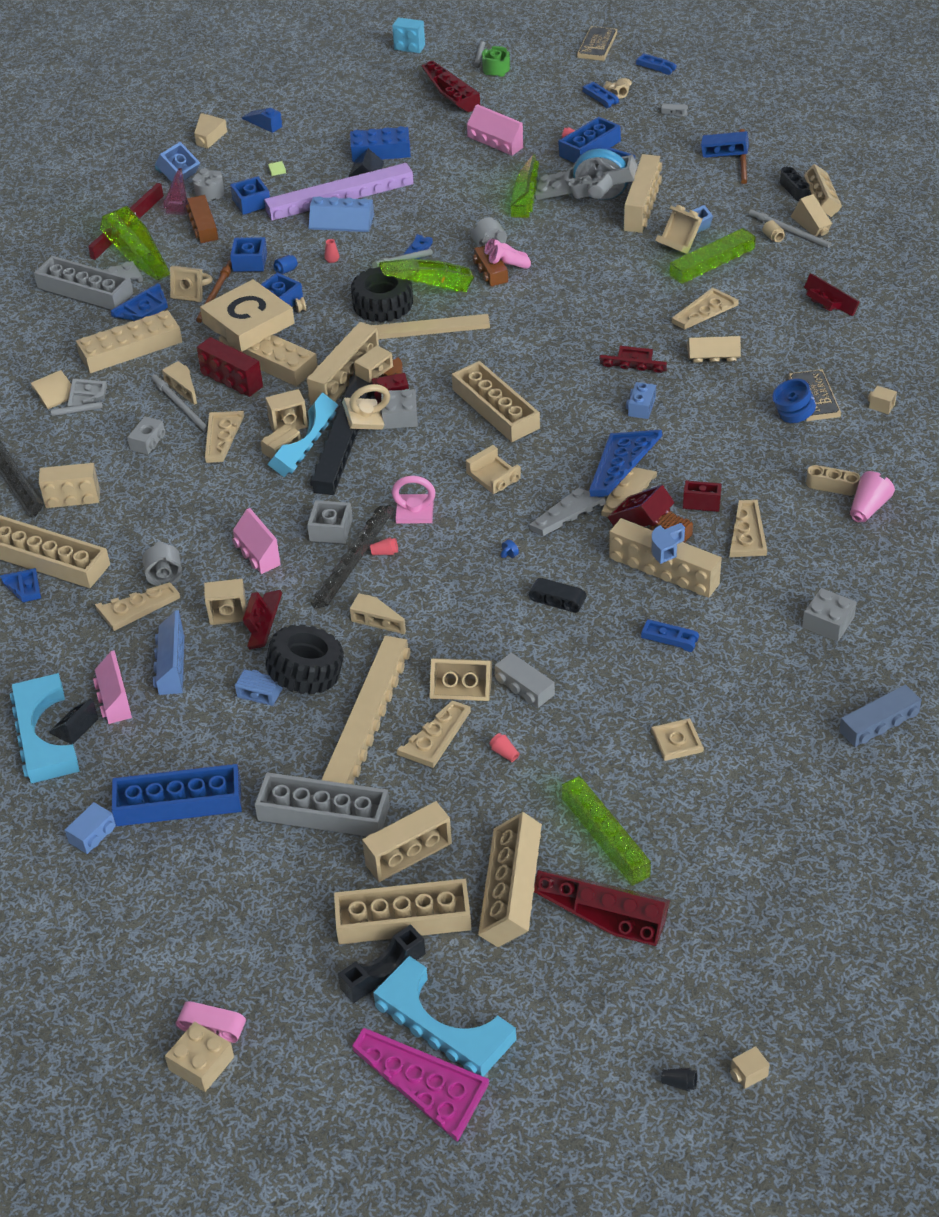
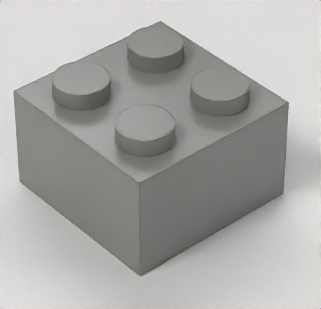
[381,389,418,429]
[307,500,353,544]
[802,588,857,642]

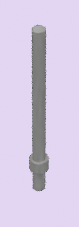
[749,209,831,248]
[372,249,433,268]
[151,375,208,432]

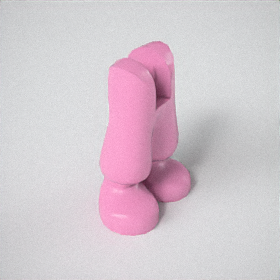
[485,239,531,268]

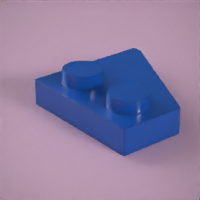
[0,568,41,602]

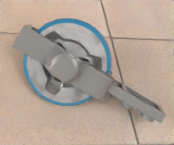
[535,149,638,200]

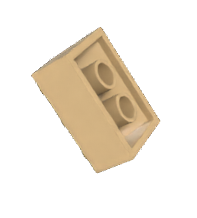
[687,336,741,363]
[430,658,492,701]

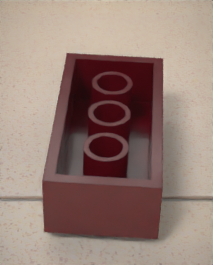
[197,337,263,397]

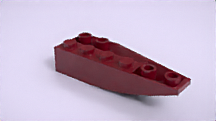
[421,61,480,112]
[534,870,670,946]

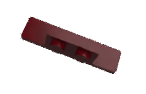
[804,273,860,316]
[599,346,667,373]
[242,590,282,650]

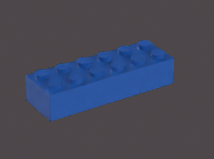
[112,764,242,826]

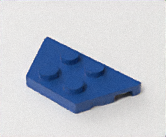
[110,283,168,321]

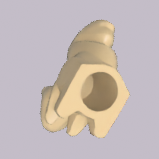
[603,78,632,99]

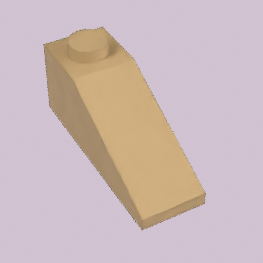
[162,361,197,405]
[350,593,406,634]

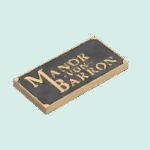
[577,26,617,61]
[789,369,841,421]

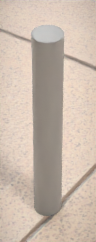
[474,41,485,67]
[51,402,103,416]

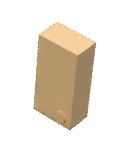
[362,801,452,882]

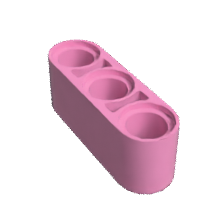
[176,1001,246,1043]

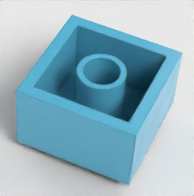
[392,17,425,53]

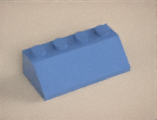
[309,197,374,232]
[153,610,185,695]

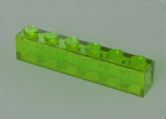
[670,228,756,284]
[562,776,651,886]

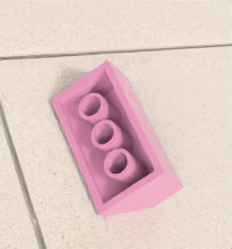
[467,104,523,156]

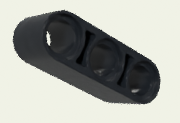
[780,166,810,201]
[528,578,587,613]

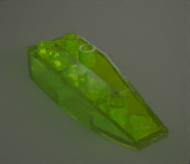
[511,154,539,218]
[100,206,170,280]
[379,259,474,292]

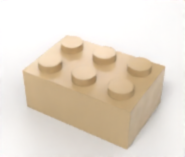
[39,463,100,508]

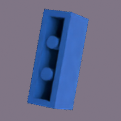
[701,131,749,158]

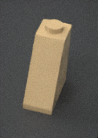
[194,113,227,148]
[791,194,832,236]

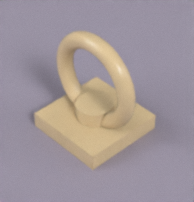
[170,266,213,302]
[342,384,390,430]

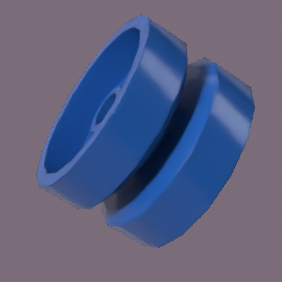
[772,379,816,423]

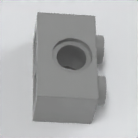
[127,416,165,454]

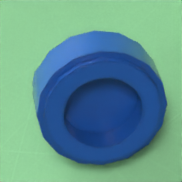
[500,539,519,558]

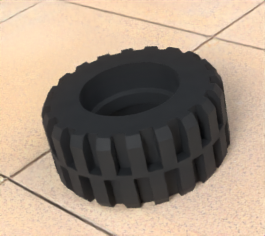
[351,266,413,323]
[265,624,344,694]

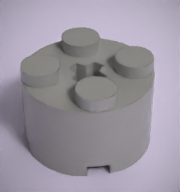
[192,168,225,202]
[471,217,507,247]
[142,542,182,586]

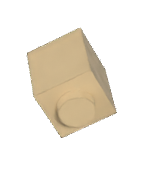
[868,386,897,414]
[730,1046,770,1089]

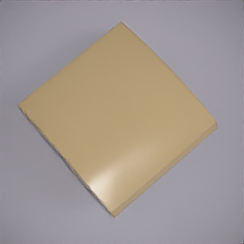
[31,370,72,409]

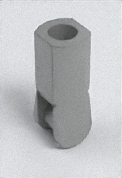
[661,103,688,116]

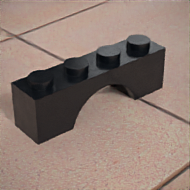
[338,924,426,1004]

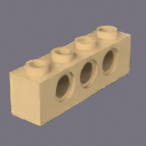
[804,164,842,217]

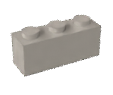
[495,653,555,708]

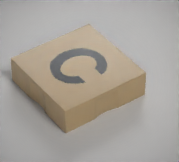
[200,279,295,352]

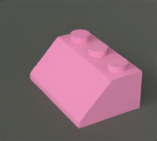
[232,508,281,574]
[93,650,132,724]

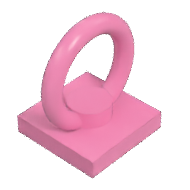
[392,476,435,524]

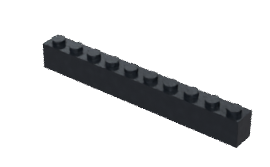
[310,371,373,495]

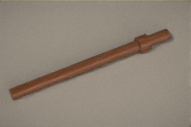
[739,129,747,184]
[196,261,232,323]

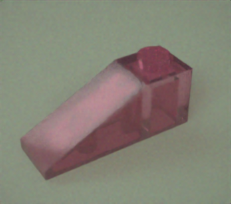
[163,168,188,215]

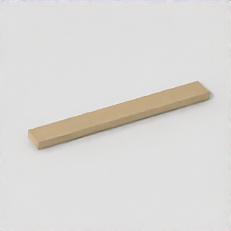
[372,314,490,339]

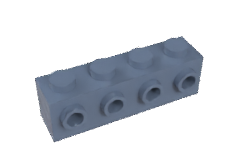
[839,684,922,747]

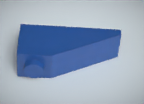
[242,108,282,133]

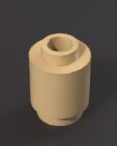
[762,220,785,243]

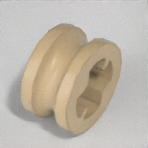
[295,297,306,313]

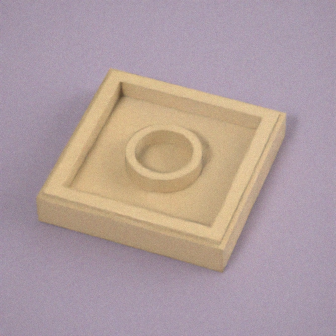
[651,718,704,761]

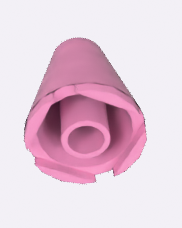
[850,471,895,522]

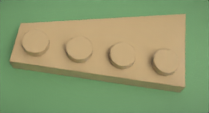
[672,288,739,330]
[205,411,244,463]
[729,500,767,557]
[95,582,180,631]
[397,700,471,768]

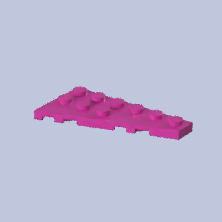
[352,1027,489,1142]

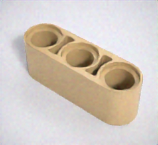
[806,465,860,496]

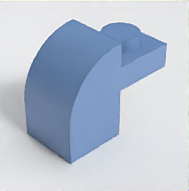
[651,523,685,564]

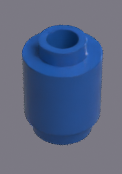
[273,255,298,275]

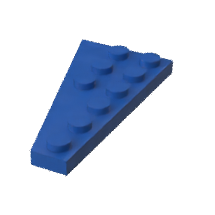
[589,430,663,497]

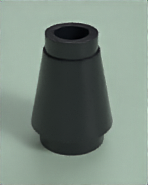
[661,1067,698,1092]

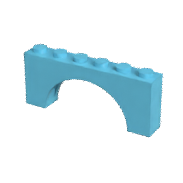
[10,673,80,784]
[373,956,516,1076]

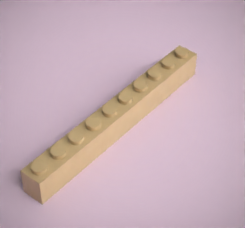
[322,636,410,785]

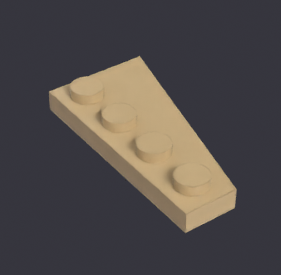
[601,467,657,517]

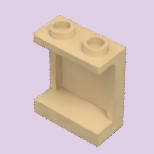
[655,205,703,254]
[466,445,521,494]

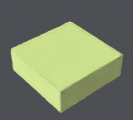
[268,161,286,176]

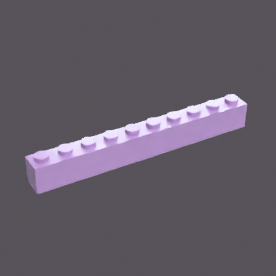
[265,163,413,220]

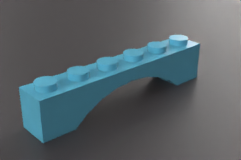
[267,392,338,477]

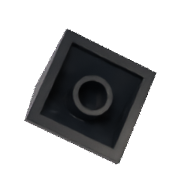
[349,148,384,177]
[49,698,98,744]

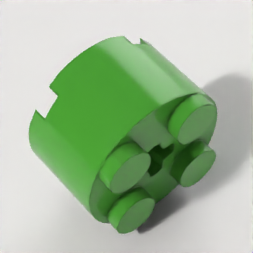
[482,46,510,77]

